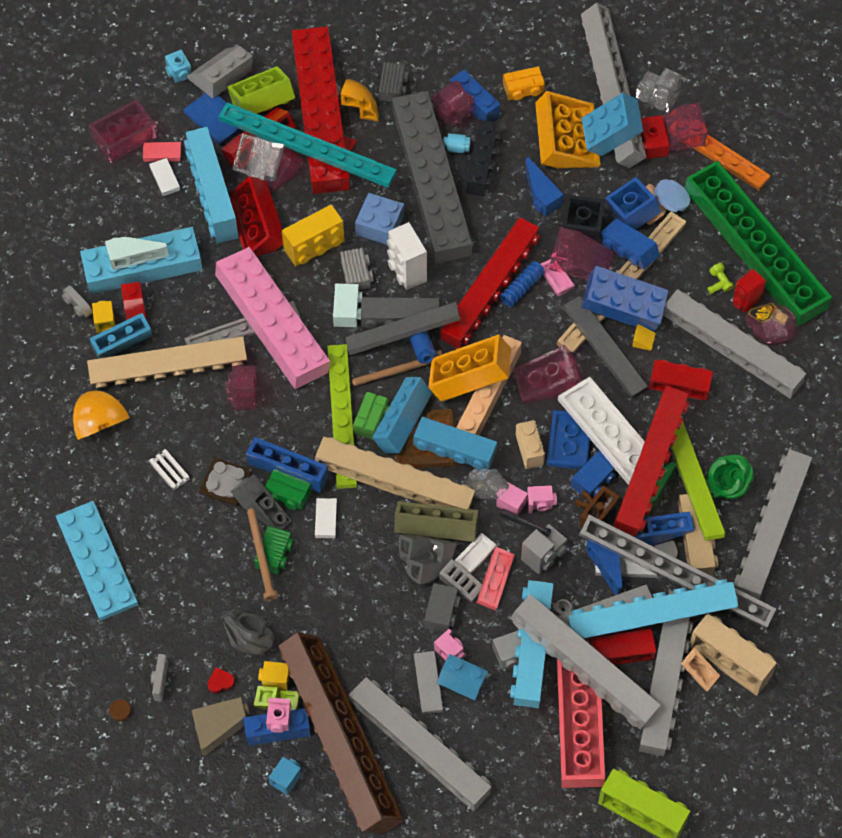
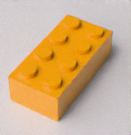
[428,334,511,401]

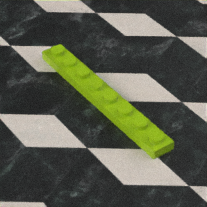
[327,344,357,489]

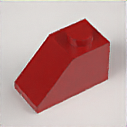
[121,281,147,321]

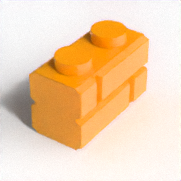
[503,66,544,100]

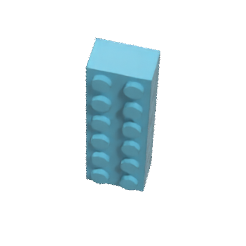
[184,127,238,244]
[80,227,203,295]

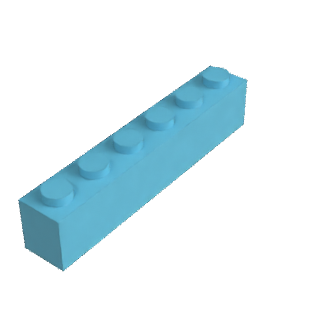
[510,580,553,708]

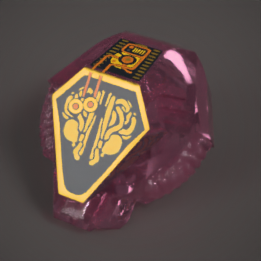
[744,303,797,343]

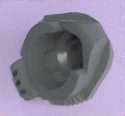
[223,608,275,655]

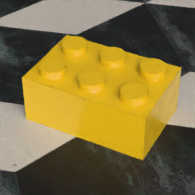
[282,205,344,267]

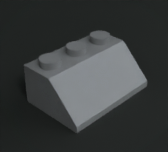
[187,46,253,98]

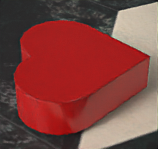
[207,667,235,694]

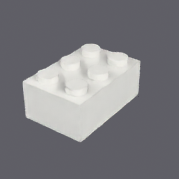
[387,222,427,291]

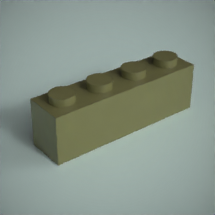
[394,501,478,542]

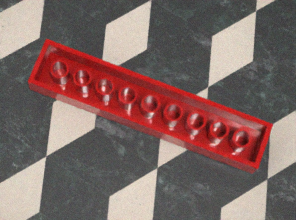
[292,26,350,194]

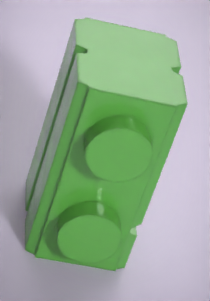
[353,392,390,440]

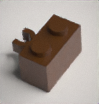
[575,486,620,527]

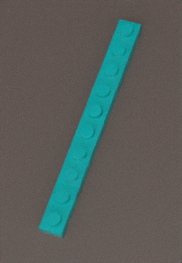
[218,103,396,188]

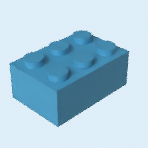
[582,93,643,156]

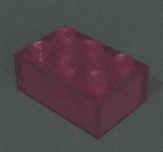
[89,99,158,163]

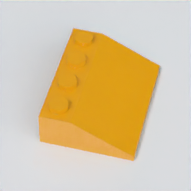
[535,91,600,168]

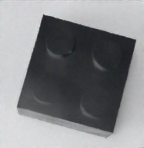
[561,194,605,243]

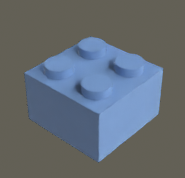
[355,193,404,245]

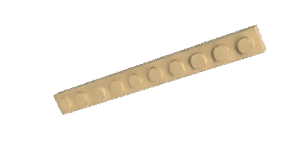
[557,212,686,355]

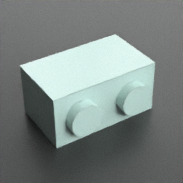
[333,284,362,327]

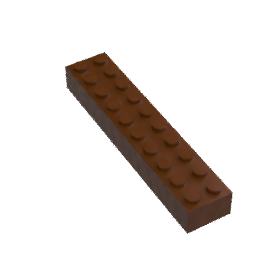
[279,632,404,834]

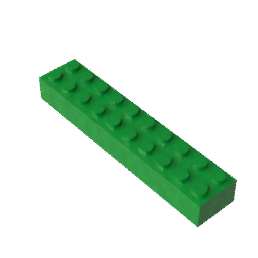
[685,160,832,327]

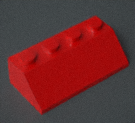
[229,176,283,257]

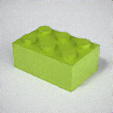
[227,66,295,114]

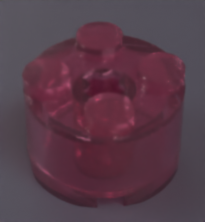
[431,80,475,125]

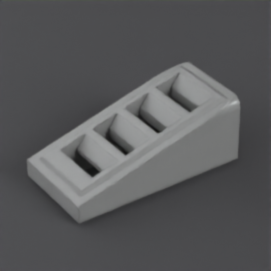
[439,559,482,603]

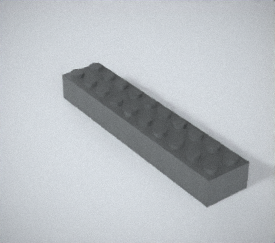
[392,91,472,264]

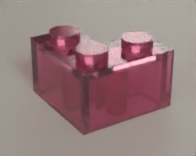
[226,366,257,410]

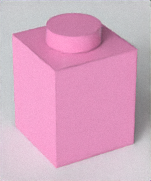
[495,482,528,515]

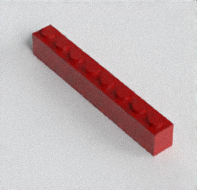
[441,217,540,349]
[613,385,690,537]

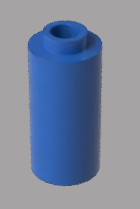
[409,331,436,364]

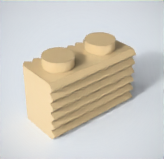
[516,420,545,469]

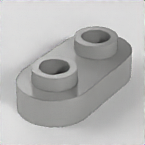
[62,285,92,318]

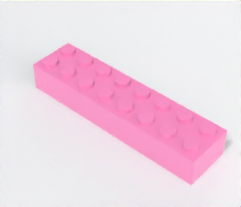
[215,247,330,389]

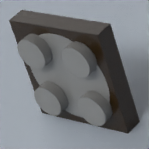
[199,458,252,507]

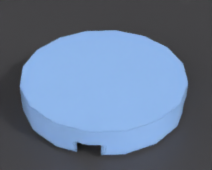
[654,179,690,212]

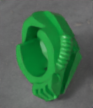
[706,455,754,499]

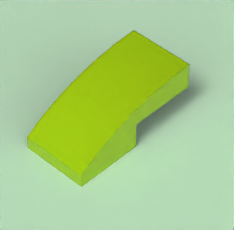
[254,686,301,710]

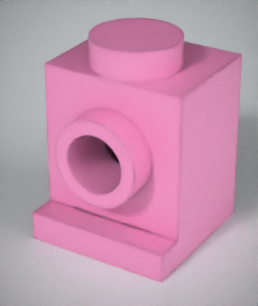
[527,486,557,514]
[434,629,466,661]
[266,698,291,733]

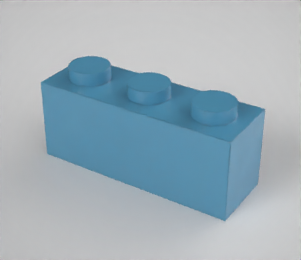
[89,313,152,359]

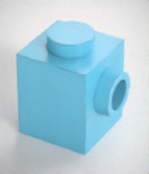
[165,50,192,83]

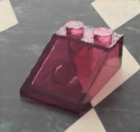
[549,227,613,279]
[513,345,582,403]

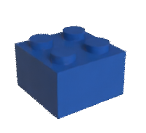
[605,177,661,230]

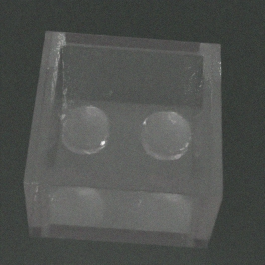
[232,133,284,181]

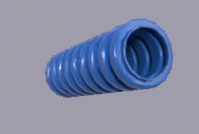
[500,261,545,307]

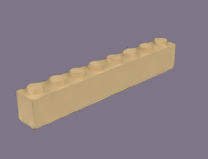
[87,336,247,388]
[315,437,475,509]

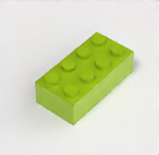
[598,769,690,838]

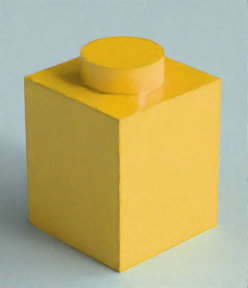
[92,301,115,333]
[258,661,290,691]

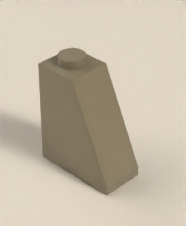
[191,697,250,756]

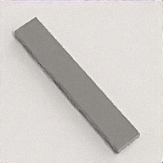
[184,301,300,345]

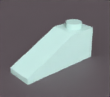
[105,237,169,270]

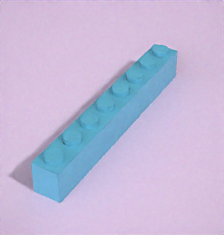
[567,579,738,639]

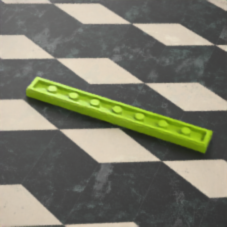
[670,416,725,541]

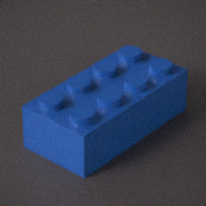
[581,266,668,332]

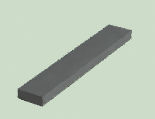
[563,296,648,398]
[346,302,461,355]

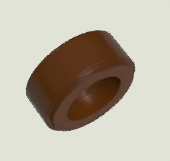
[109,700,131,722]

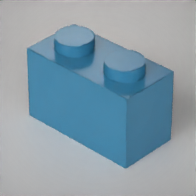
[437,654,488,700]

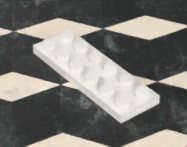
[558,377,664,485]

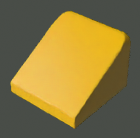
[632,324,656,351]

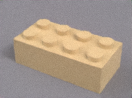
[689,613,777,696]

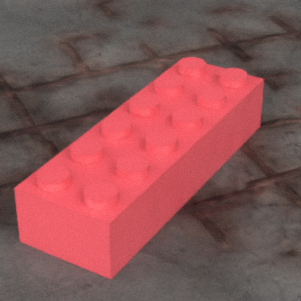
[557,659,605,788]

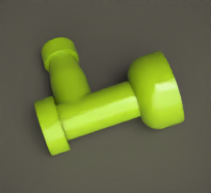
[707,263,734,295]

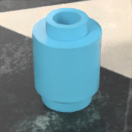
[443,133,471,153]

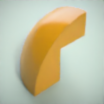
[341,79,379,121]
[73,391,130,440]

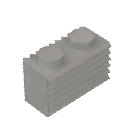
[340,248,373,290]

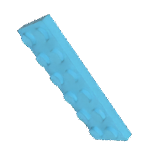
[56,501,138,621]

